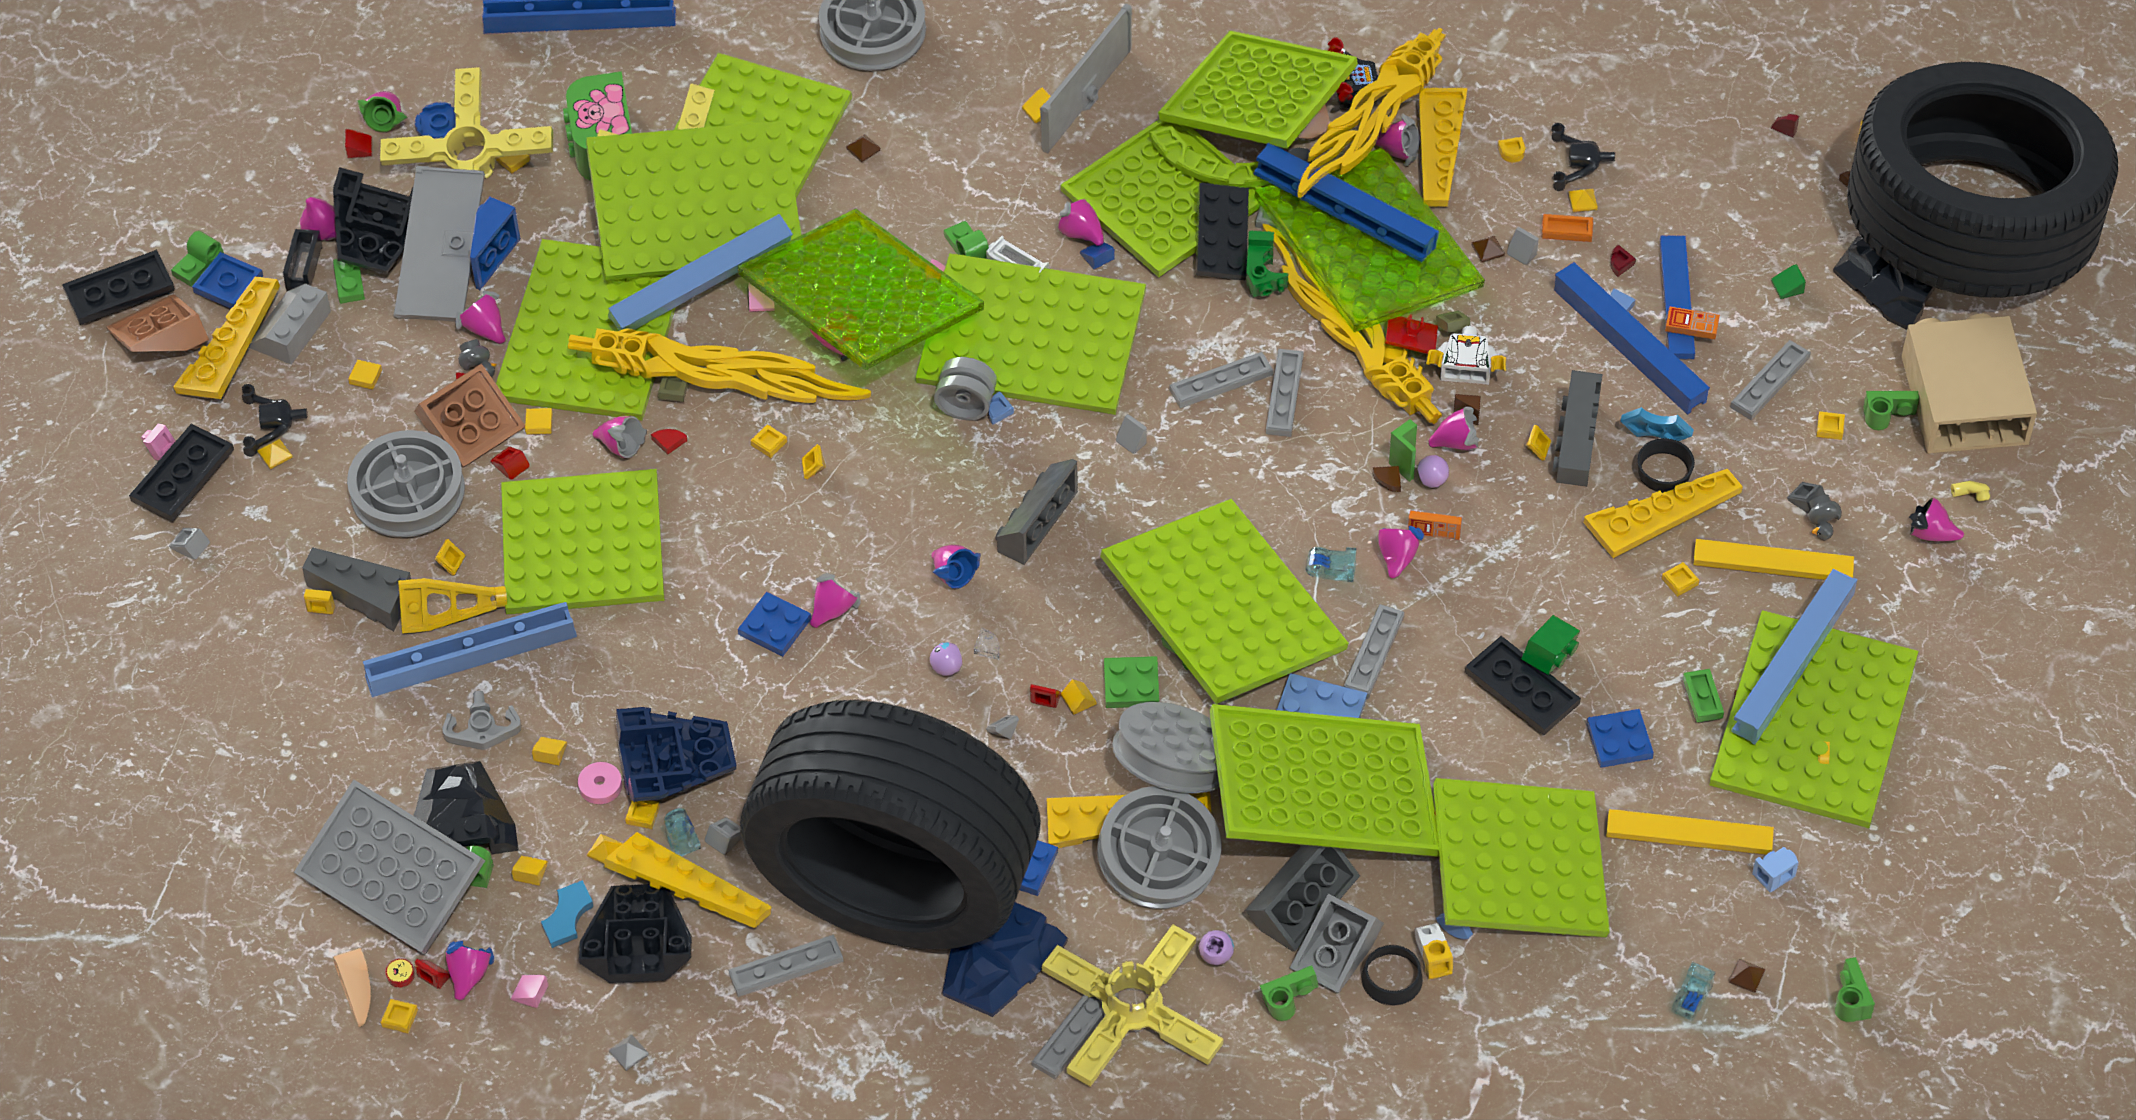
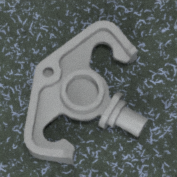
[442,691,522,750]

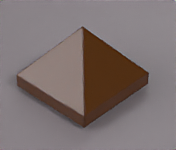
[846,134,881,162]
[1472,235,1505,263]
[1729,959,1765,993]

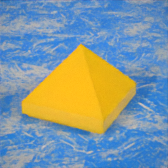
[1568,188,1598,212]
[1526,425,1551,461]
[257,438,293,469]
[802,444,826,480]
[435,539,466,576]
[587,834,623,864]

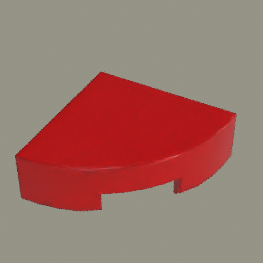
[651,429,688,455]

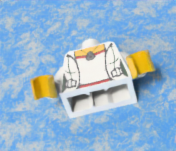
[1426,326,1506,385]

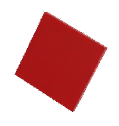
[1385,314,1438,354]

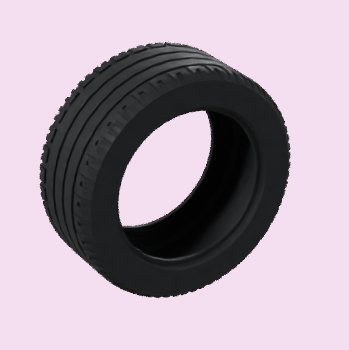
[1847,62,2118,298]
[740,700,1041,949]

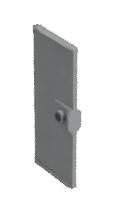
[1040,4,1132,154]
[393,166,485,322]

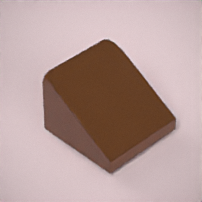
[1453,394,1481,425]

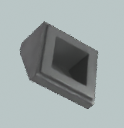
[1787,482,1826,514]

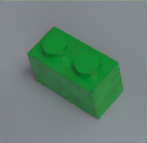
[1521,615,1580,675]

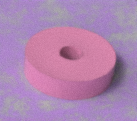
[578,762,622,804]

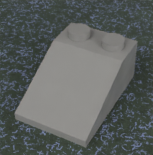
[1290,894,1384,993]

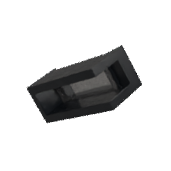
[283,229,323,292]

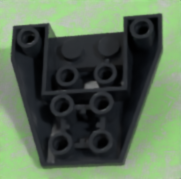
[579,884,692,983]

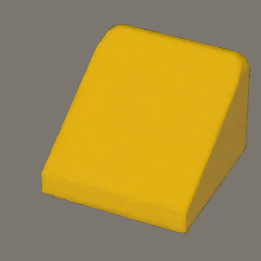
[1022,87,1051,124]
[532,737,567,766]
[512,855,548,886]

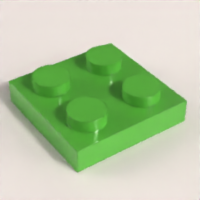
[1104,656,1159,708]

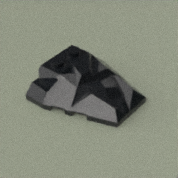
[333,167,413,274]
[1833,236,1935,330]
[413,761,519,855]

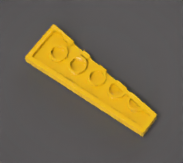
[1418,88,1467,207]
[173,277,280,399]
[1583,468,1743,558]
[1047,791,1211,848]
[604,832,772,928]

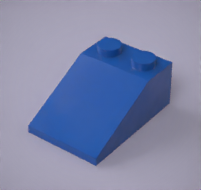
[470,197,521,290]

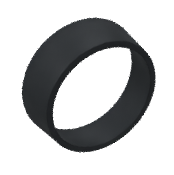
[1637,438,1695,493]
[1361,945,1423,1006]

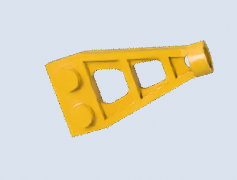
[398,578,507,634]

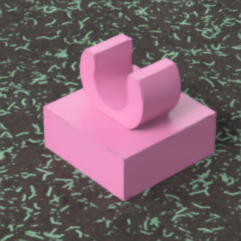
[141,424,175,461]

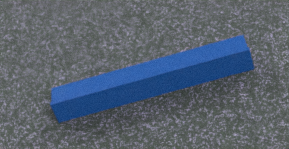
[482,0,676,34]
[1254,143,1439,262]
[1554,262,1710,415]

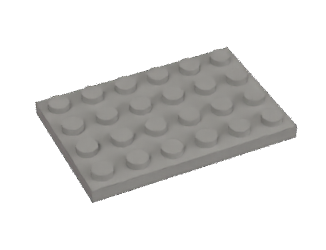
[294,780,485,954]

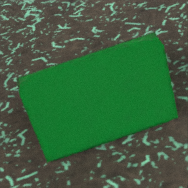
[1771,264,1806,299]

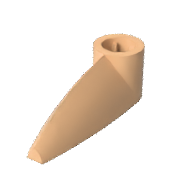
[333,948,371,1027]

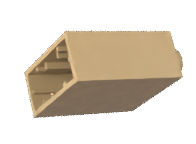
[1902,314,2037,454]

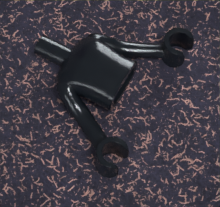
[1551,122,1615,191]
[242,384,308,457]

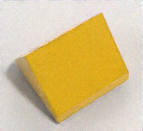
[1061,679,1097,715]

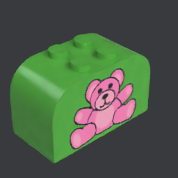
[563,71,632,181]

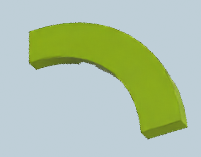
[1149,126,1271,187]

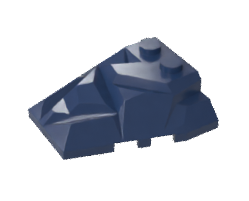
[616,707,737,802]
[943,902,1068,1017]

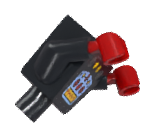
[1327,37,1379,109]

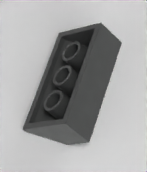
[995,459,1078,565]
[1245,845,1360,951]

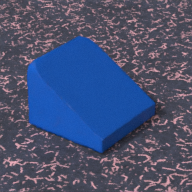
[1080,242,1115,270]

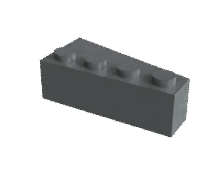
[1552,370,1603,487]
[302,547,411,632]

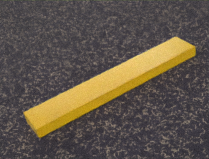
[1693,539,1854,580]
[1606,809,1774,855]

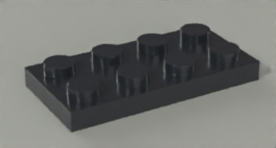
[1196,183,1249,281]
[62,250,175,325]
[129,424,234,522]
[1464,636,1581,735]

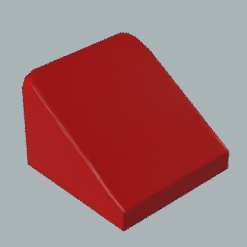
[345,129,372,158]
[491,446,530,480]
[1030,684,1061,708]
[414,959,451,989]

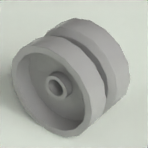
[934,357,997,420]

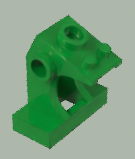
[1246,231,1288,298]

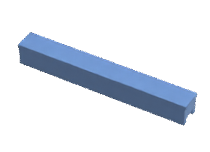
[608,214,793,331]
[1732,569,1858,744]
[363,602,577,697]

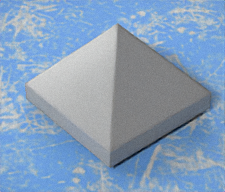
[986,715,1019,740]
[609,1034,649,1071]

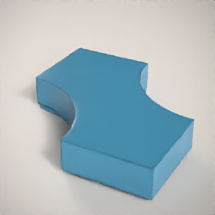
[1620,407,1694,441]
[541,880,593,948]

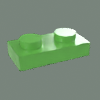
[333,259,365,304]
[1683,669,1724,723]

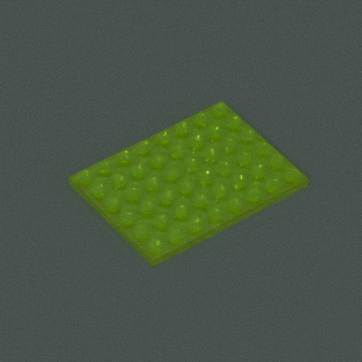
[1254,148,1485,332]
[738,209,984,370]

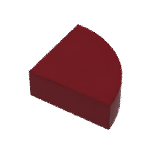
[1771,114,1799,138]
[1610,245,1636,277]

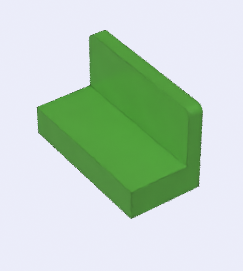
[1389,419,1417,482]

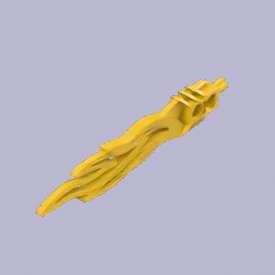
[1297,28,1446,198]
[1262,224,1442,424]
[568,328,871,403]

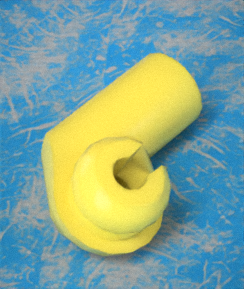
[1951,481,1990,501]

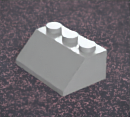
[248,284,331,365]

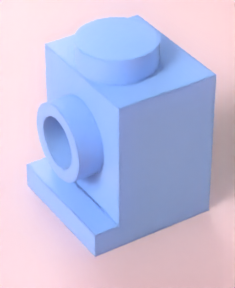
[1752,847,1799,893]

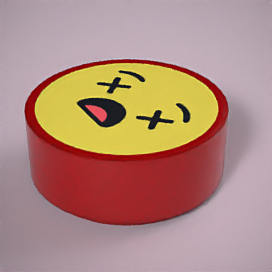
[386,959,415,988]

